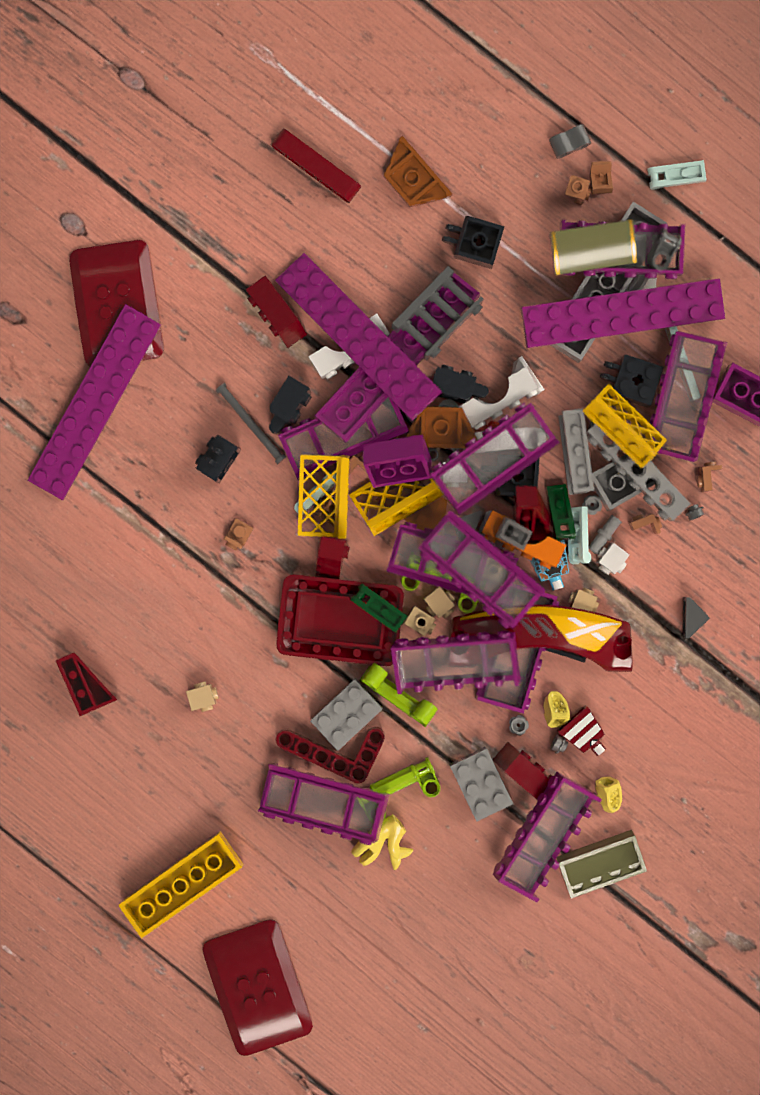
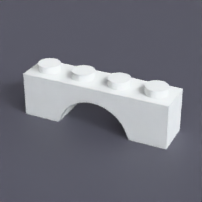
[309,314,390,380]
[459,366,541,430]

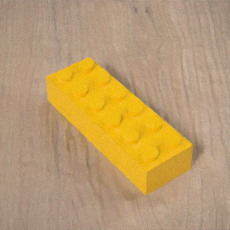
[118,831,244,939]

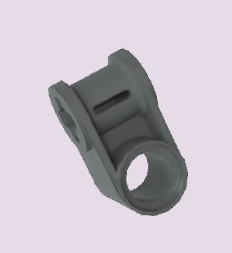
[647,228,682,270]

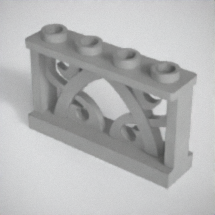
[558,409,594,495]

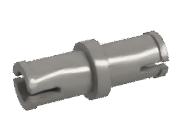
[588,515,622,555]

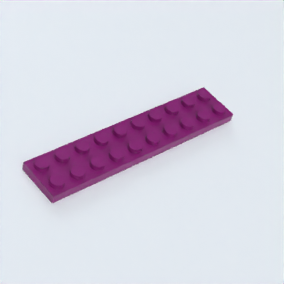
[275,253,442,420]
[315,273,480,443]
[521,278,726,348]
[27,304,162,500]

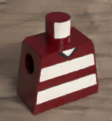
[557,705,606,756]

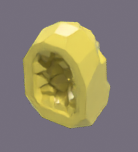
[543,691,570,728]
[595,777,622,813]

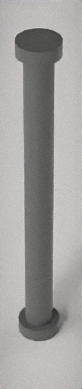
[215,383,286,465]

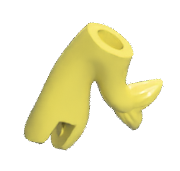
[351,814,413,870]

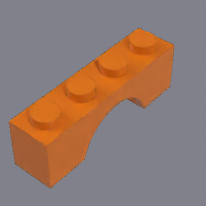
[481,510,567,569]

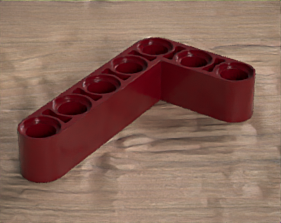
[276,727,385,784]

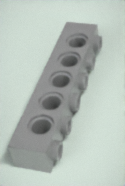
[586,424,690,521]

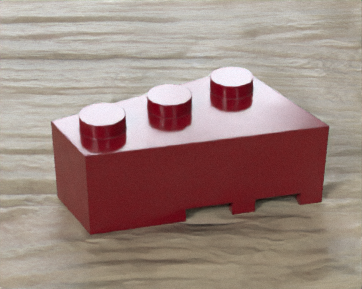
[246,275,307,348]
[513,486,554,542]
[315,536,350,579]
[55,652,117,716]
[492,742,562,800]

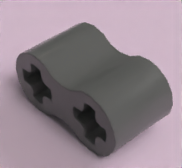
[549,124,591,159]

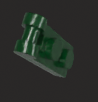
[545,484,576,541]
[349,583,407,633]

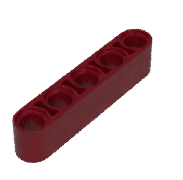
[271,128,361,203]

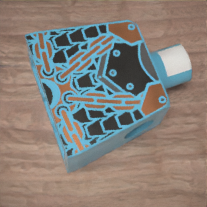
[529,540,569,590]

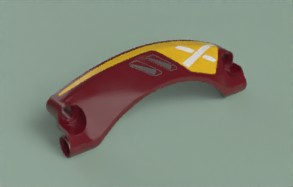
[449,605,633,672]

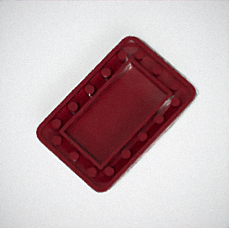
[69,240,164,367]
[276,575,404,666]
[202,919,313,1056]

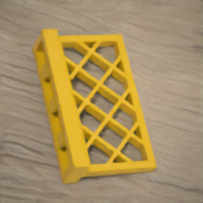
[583,384,667,468]
[298,454,350,539]
[349,478,443,536]

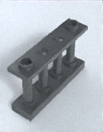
[391,266,484,361]

